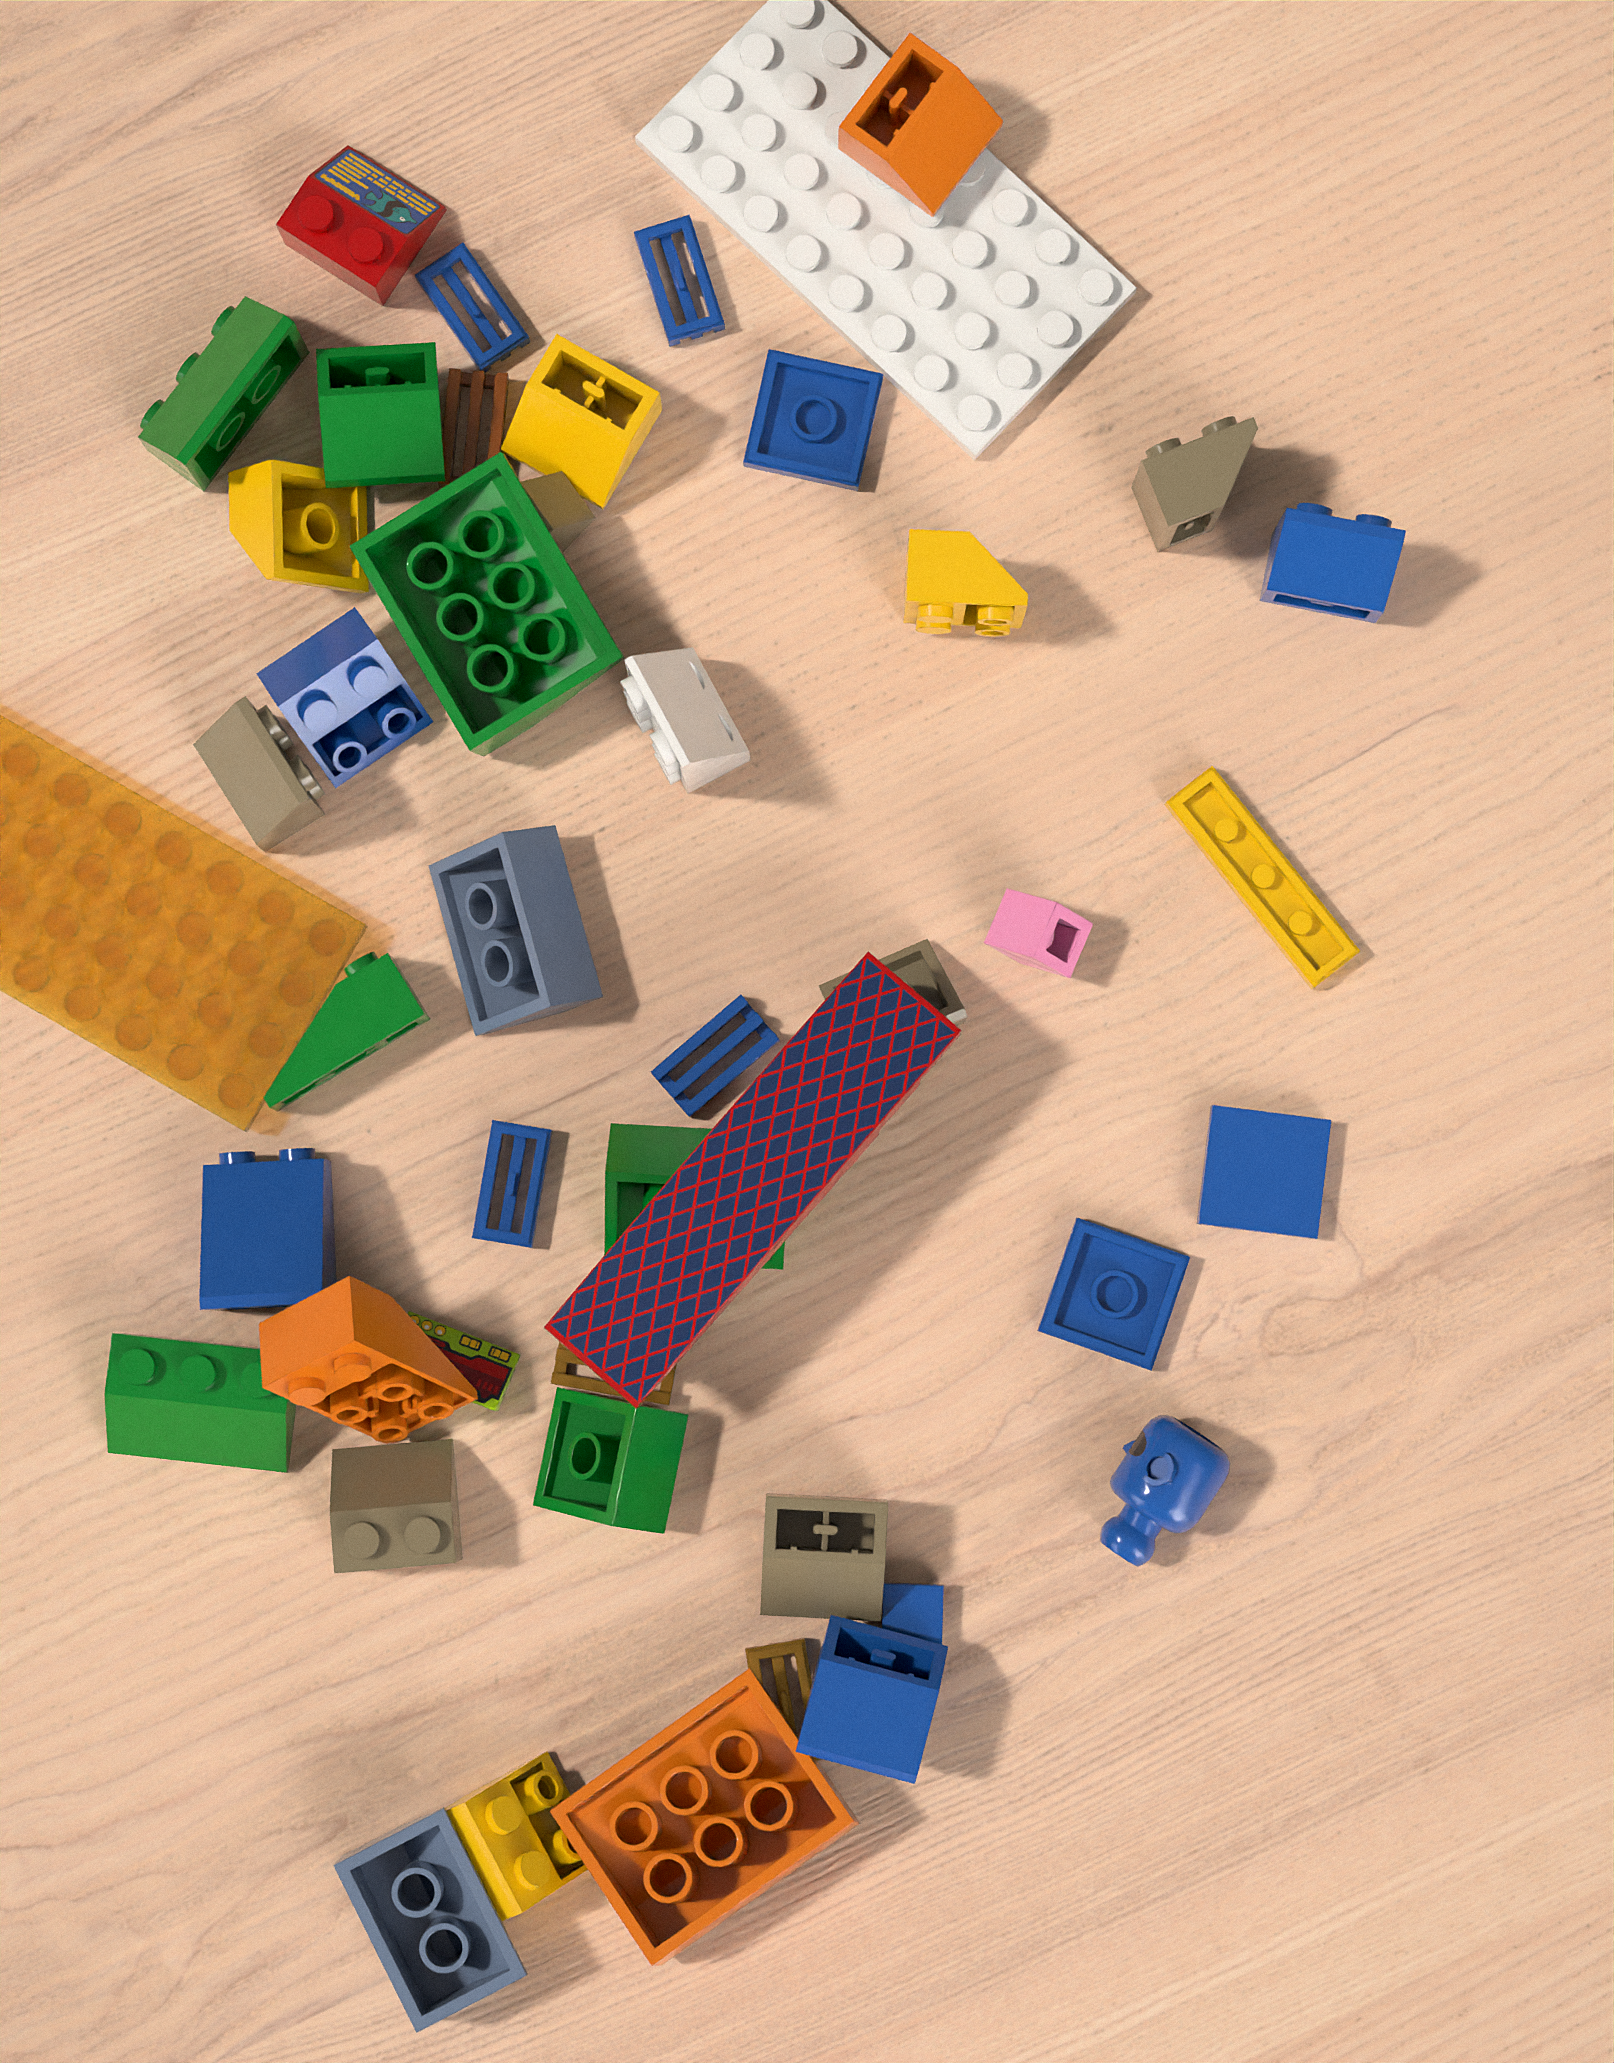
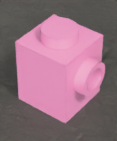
[984,888,1093,978]

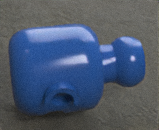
[1100,1415,1230,1567]

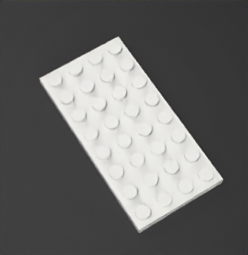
[635,0,1137,460]

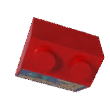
[276,145,447,306]

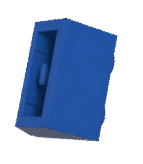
[1260,503,1406,623]
[256,607,433,788]
[796,1615,948,1784]

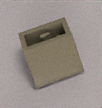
[1131,416,1258,552]
[193,696,325,852]
[760,1493,888,1621]

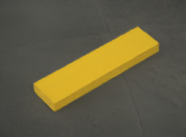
[1164,766,1360,990]

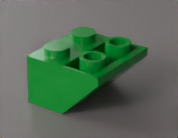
[316,342,445,488]

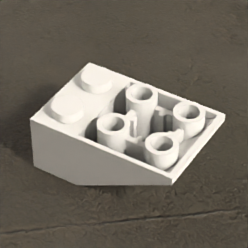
[620,647,750,794]

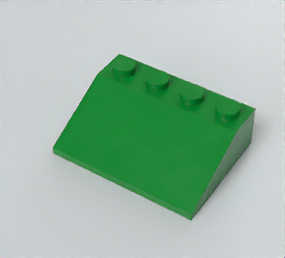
[349,452,625,757]

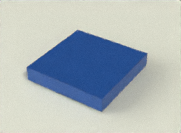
[743,349,884,491]
[1197,1105,1331,1239]
[1037,1218,1190,1371]

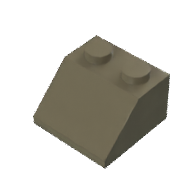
[330,1439,463,1574]

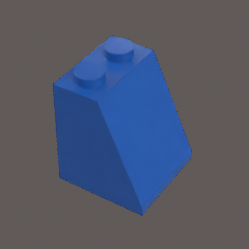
[199,1148,337,1311]

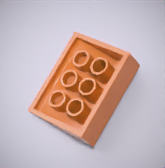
[550,1668,860,1966]

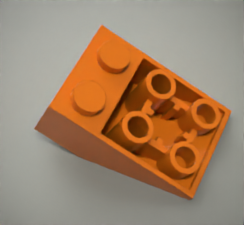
[259,1276,478,1444]

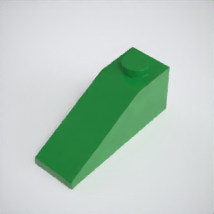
[263,952,430,1112]

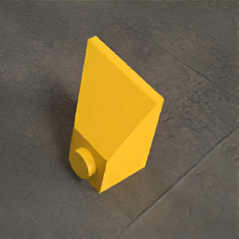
[228,459,369,594]

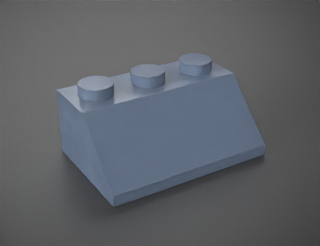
[429,825,603,1036]
[333,1807,528,2033]

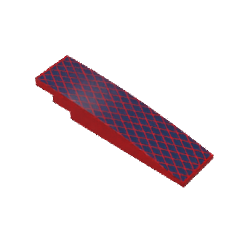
[544,951,962,1409]

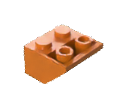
[838,33,1003,217]

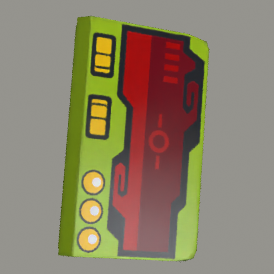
[408,1311,521,1411]

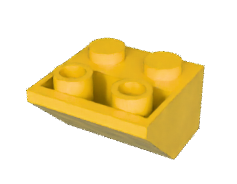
[501,334,662,510]
[903,529,1028,637]
[445,1751,588,1921]

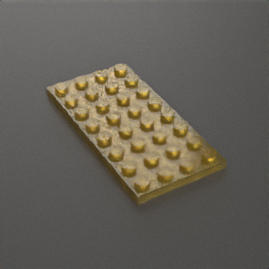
[0,715,368,1132]

